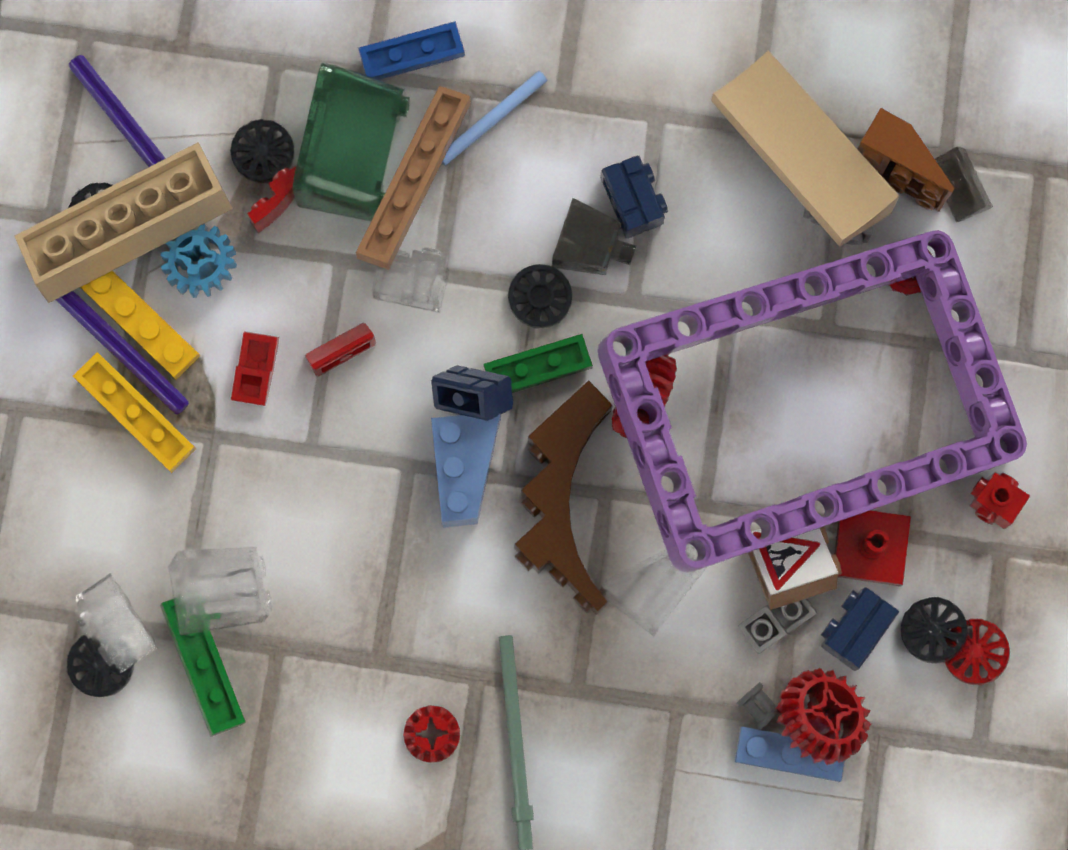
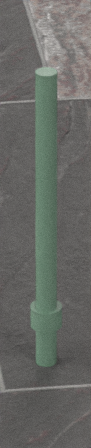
[499,635,534,850]

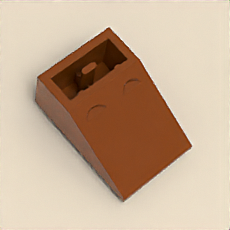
[857,108,955,211]

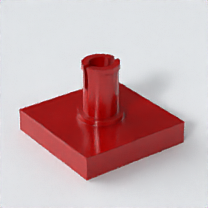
[834,510,911,586]

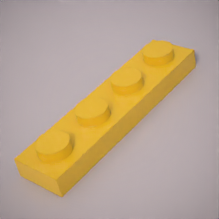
[80,271,200,380]
[73,352,196,473]

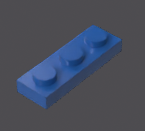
[358,21,465,83]

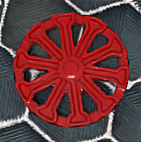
[943,619,1010,685]

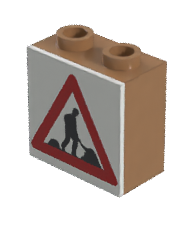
[748,527,842,610]

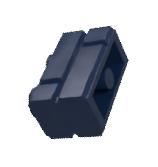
[600,155,668,239]
[431,365,513,421]
[821,587,899,671]

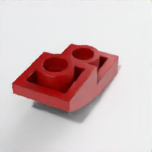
[247,166,304,233]

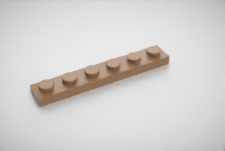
[356,86,471,270]

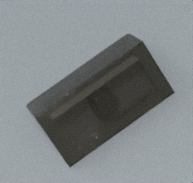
[935,146,993,222]

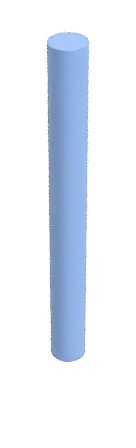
[442,71,547,166]

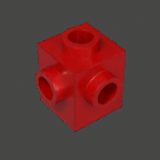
[969,472,1030,529]

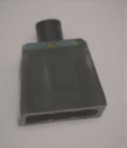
[552,198,637,275]

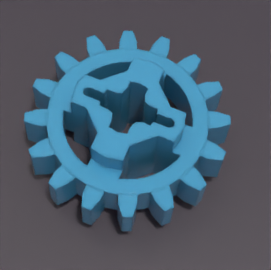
[160,223,237,298]

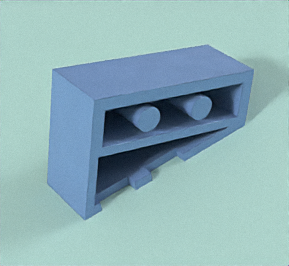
[431,414,501,528]

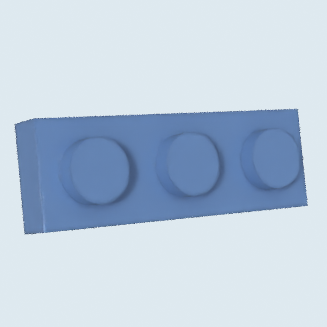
[735,727,844,782]

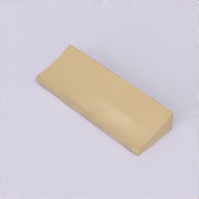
[711,50,899,247]
[14,142,233,303]

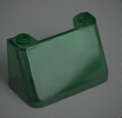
[293,62,410,221]

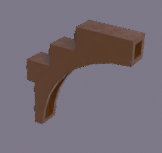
[514,380,613,615]

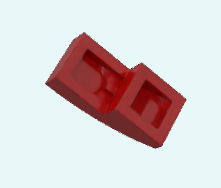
[231,332,279,406]

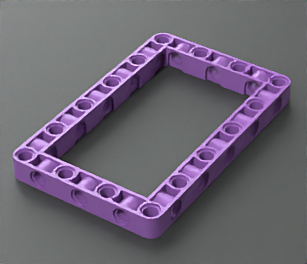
[597,230,1027,573]

